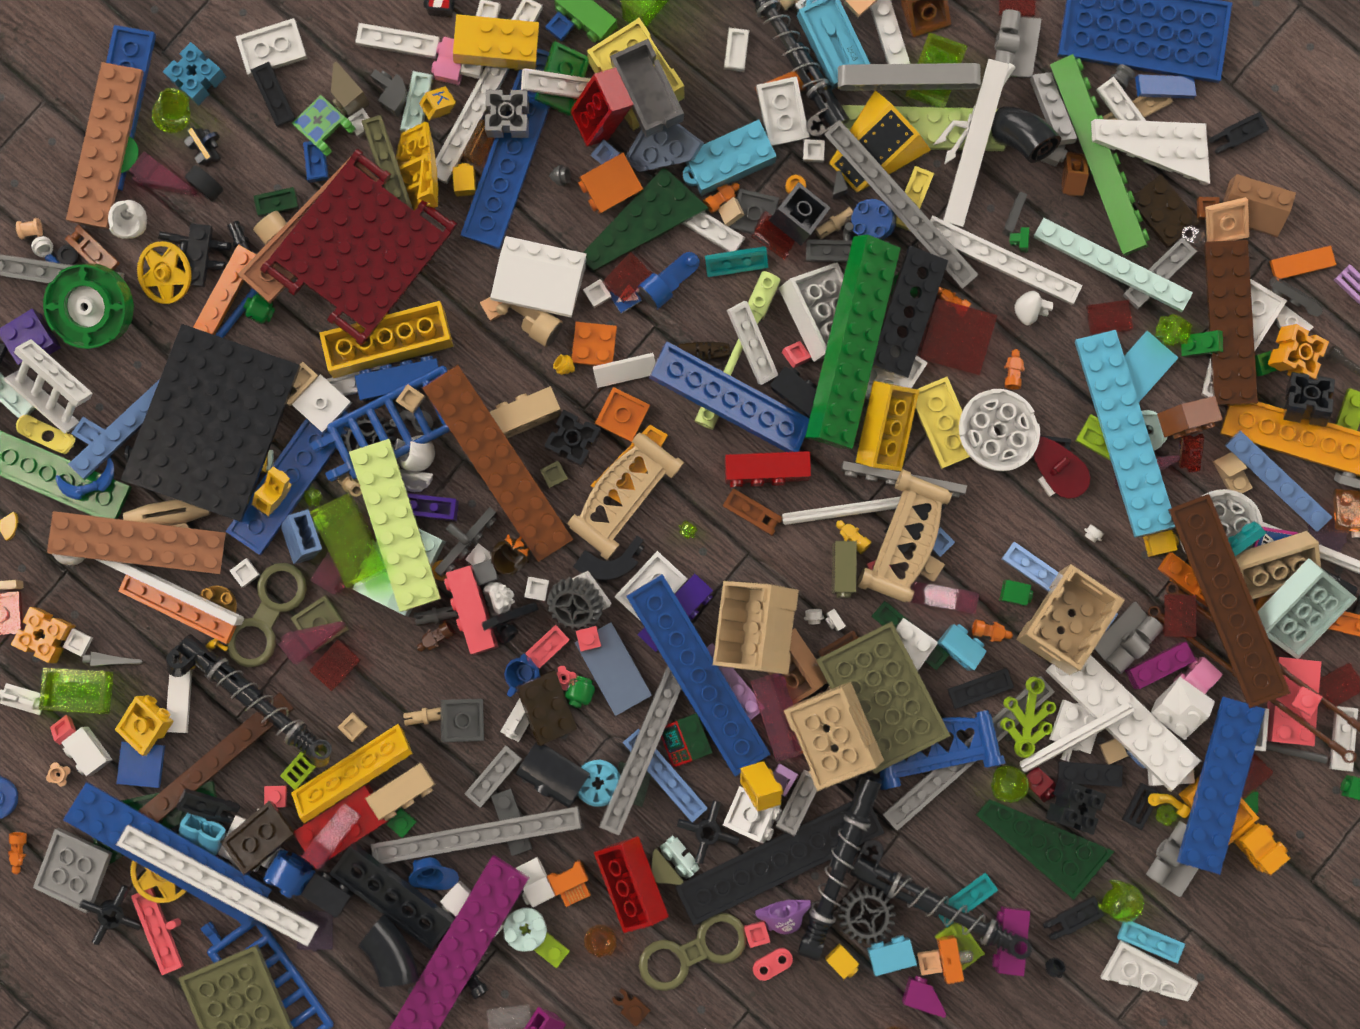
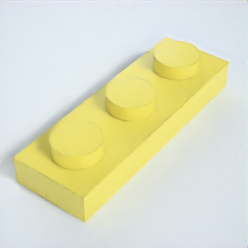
[895,166,934,231]

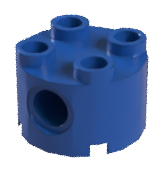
[851,199,896,240]
[264,850,315,898]

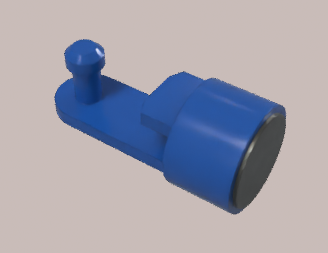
[638,252,699,310]

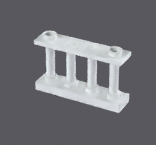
[4,339,93,434]

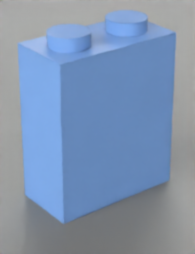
[281,509,322,564]

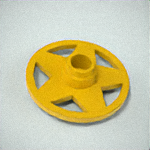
[137,241,191,304]
[131,860,187,903]

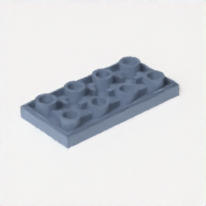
[575,622,652,716]

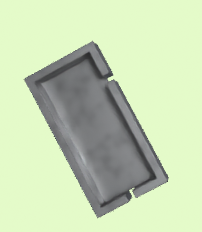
[610,39,684,138]

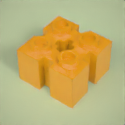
[1268,324,1329,380]
[11,607,75,663]
[1233,823,1290,875]

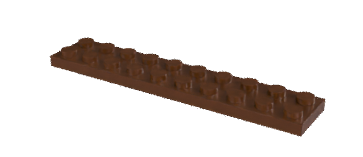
[1168,494,1291,708]

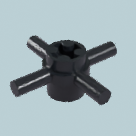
[677,800,740,864]
[79,885,142,945]

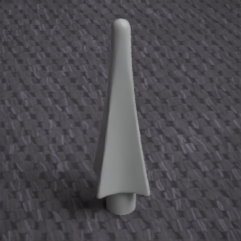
[82,652,142,667]

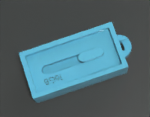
[797,0,870,89]
[683,120,776,196]

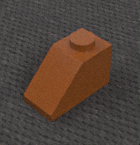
[1062,152,1089,196]

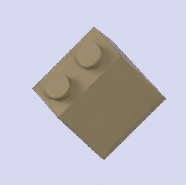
[331,61,370,117]

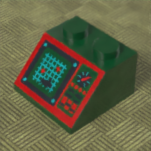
[661,713,712,768]

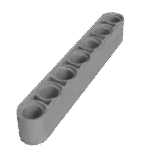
[838,63,981,91]

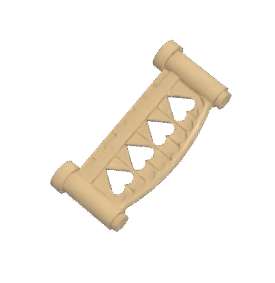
[567,432,685,561]
[857,469,952,602]

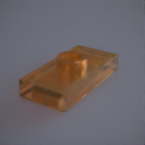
[462,120,494,166]

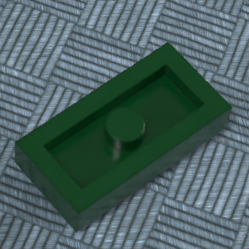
[254,187,299,217]

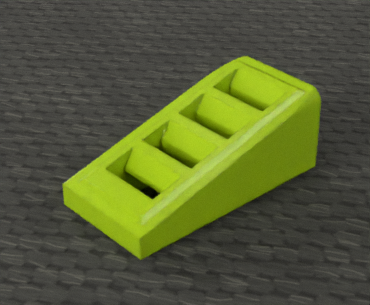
[280,752,321,790]

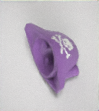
[756,900,811,934]

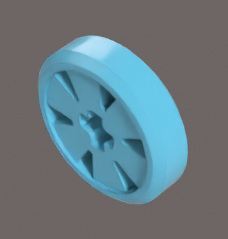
[578,760,620,807]

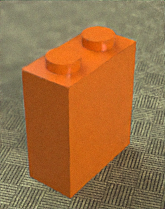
[578,153,643,213]

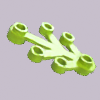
[1000,676,1056,758]

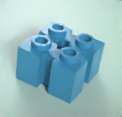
[162,42,226,106]

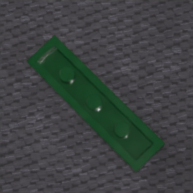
[871,600,950,671]

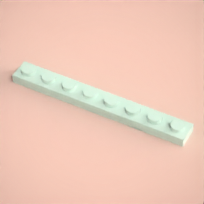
[1033,218,1193,312]

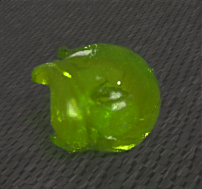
[151,88,191,134]
[1098,880,1144,923]

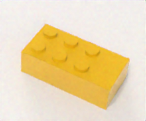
[453,14,539,70]

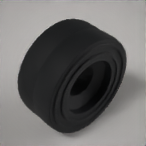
[184,165,224,202]

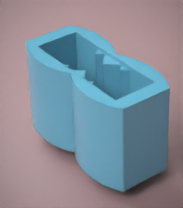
[179,813,226,855]

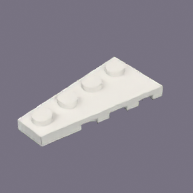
[1100,940,1198,1001]

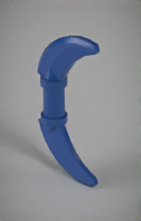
[56,458,114,500]

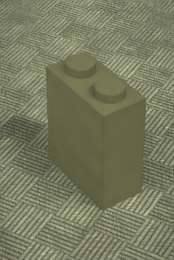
[832,541,857,598]

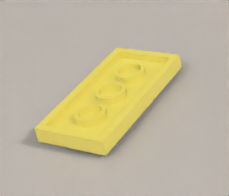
[915,377,970,469]

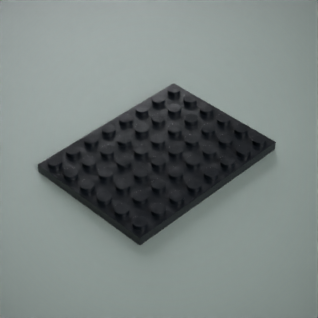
[121,324,301,522]

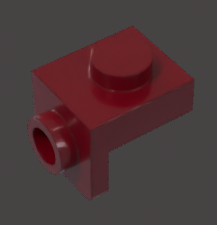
[1022,767,1056,803]

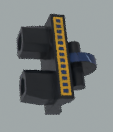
[184,127,221,165]

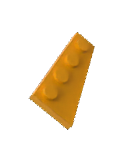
[590,425,668,504]

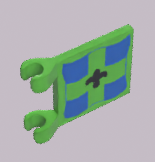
[292,95,356,156]

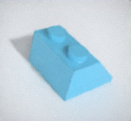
[937,624,987,671]

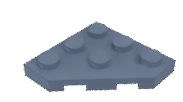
[626,124,704,172]

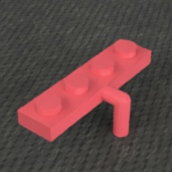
[131,888,184,975]

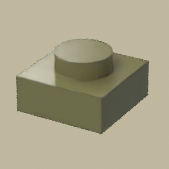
[540,460,568,488]

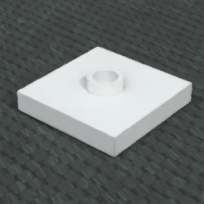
[292,374,352,433]

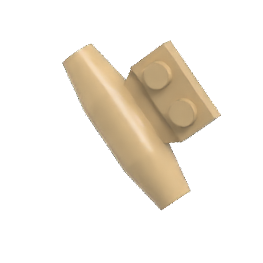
[123,499,211,528]

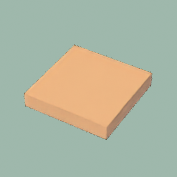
[1205,197,1249,242]

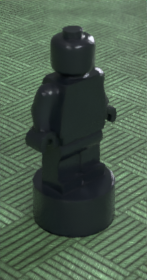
[467,970,489,1000]

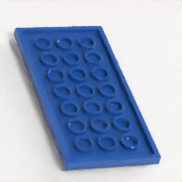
[1057,0,1232,83]

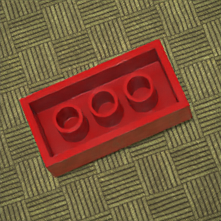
[570,67,634,147]
[725,451,811,488]
[294,784,391,868]
[594,836,669,933]

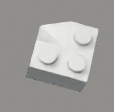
[1151,677,1215,740]

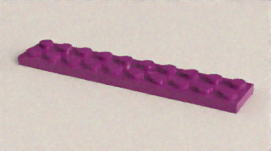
[389,855,530,1029]

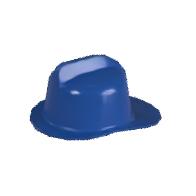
[409,857,459,890]

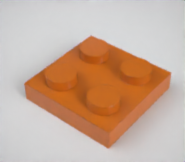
[572,322,617,366]
[595,387,650,443]

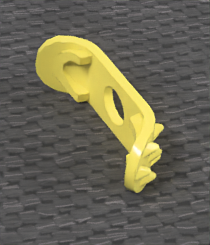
[16,415,76,454]

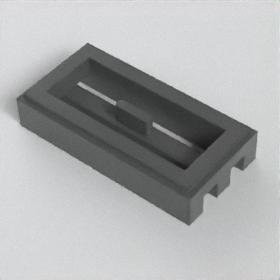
[1002,192,1027,237]

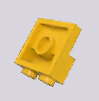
[115,695,174,756]

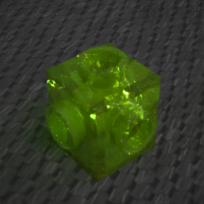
[1155,314,1192,346]

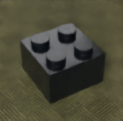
[769,182,831,246]

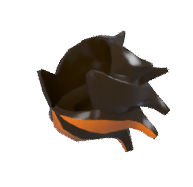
[490,534,530,576]

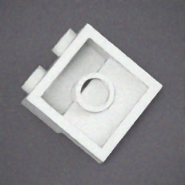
[723,786,782,843]

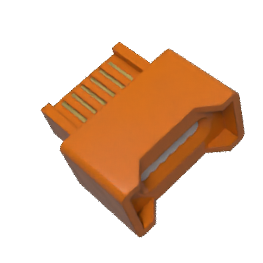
[546,860,591,907]

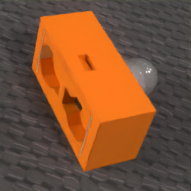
[937,935,974,984]

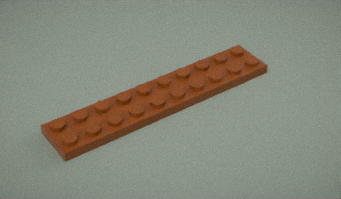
[422,365,573,562]

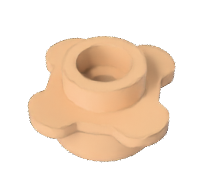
[46,762,71,787]

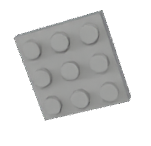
[33,828,113,913]

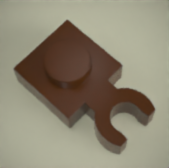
[612,988,651,1027]

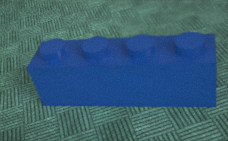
[354,356,440,402]

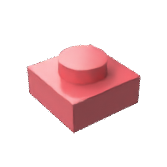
[782,341,811,368]
[576,626,602,652]
[1291,686,1322,716]
[50,714,76,745]
[264,785,287,807]
[744,921,771,948]

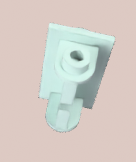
[659,835,700,879]

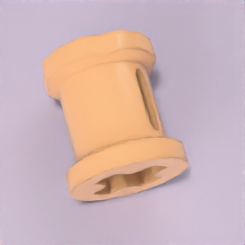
[16,218,43,240]

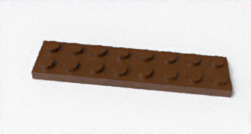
[1204,240,1258,406]

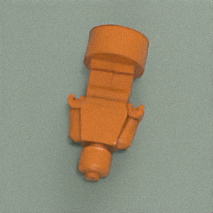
[703,182,740,214]
[937,287,972,316]
[1004,349,1025,390]
[972,619,1013,642]
[8,832,27,874]

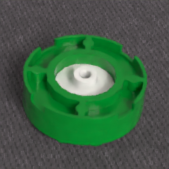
[43,264,134,349]

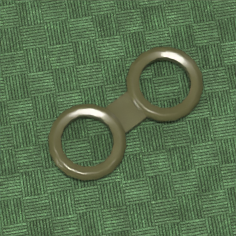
[227,563,307,668]
[639,912,747,991]

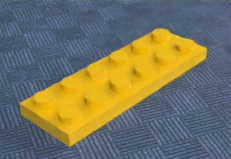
[291,724,412,823]

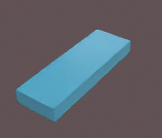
[1117,918,1185,964]

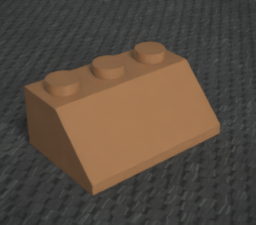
[1223,174,1296,237]
[767,628,827,706]

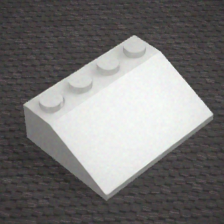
[490,236,586,318]
[779,262,844,362]

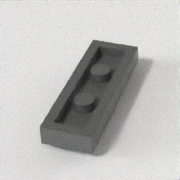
[491,788,532,856]

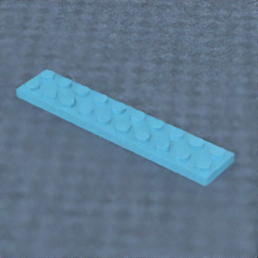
[1075,330,1175,538]

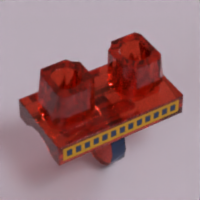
[1179,434,1204,472]

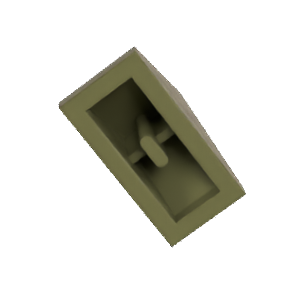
[651,847,684,885]

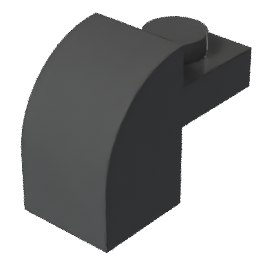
[370,69,408,117]

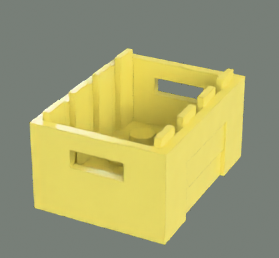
[587,18,684,130]

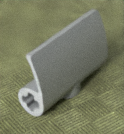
[995,10,1041,78]
[1094,602,1164,674]
[1145,821,1199,897]

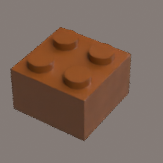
[1157,396,1223,439]

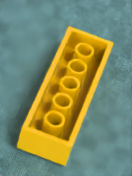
[319,301,454,378]

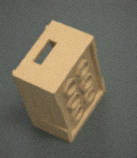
[1016,564,1124,675]
[713,581,799,675]
[784,681,884,791]

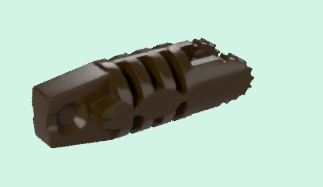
[677,341,730,360]

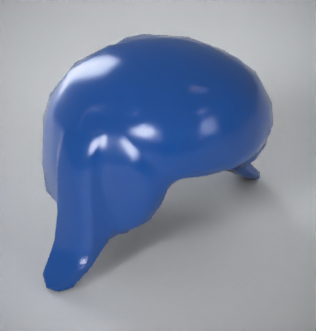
[504,654,540,697]

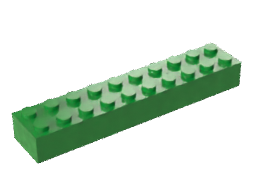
[805,235,900,449]

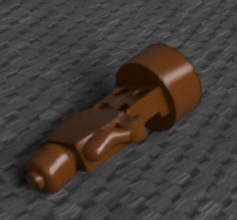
[417,621,455,652]

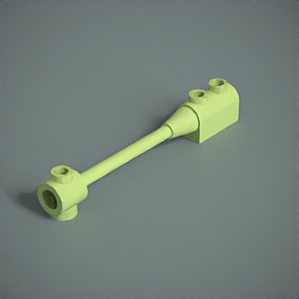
[694,271,781,430]

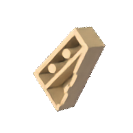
[365,763,436,821]

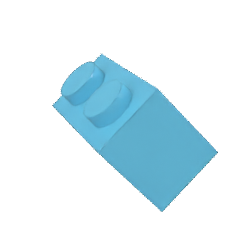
[867,935,917,976]

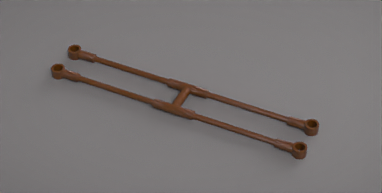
[1147,583,1360,763]

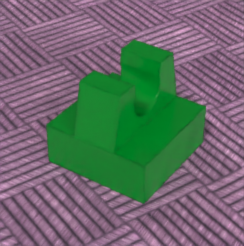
[1009,227,1030,253]

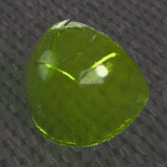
[991,766,1029,803]

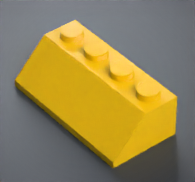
[855,381,919,471]

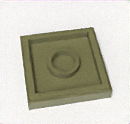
[290,595,349,653]

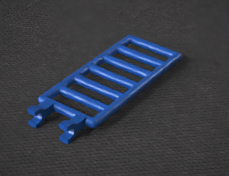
[310,366,450,482]
[200,919,334,1029]

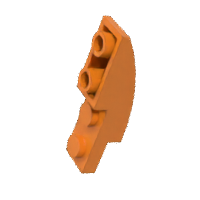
[1158,552,1207,607]

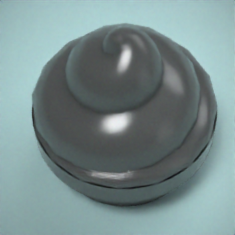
[549,165,571,186]

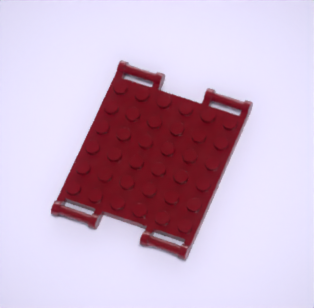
[260,149,458,346]

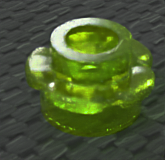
[304,487,322,507]
[678,520,698,539]
[1156,805,1177,826]

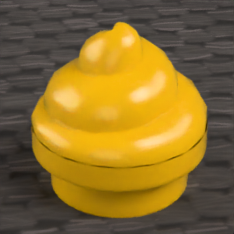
[553,354,575,375]

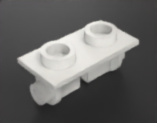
[0,683,46,715]
[500,698,529,742]

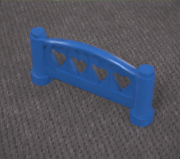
[879,710,1005,790]

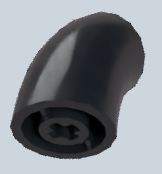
[991,106,1061,163]
[358,915,419,987]

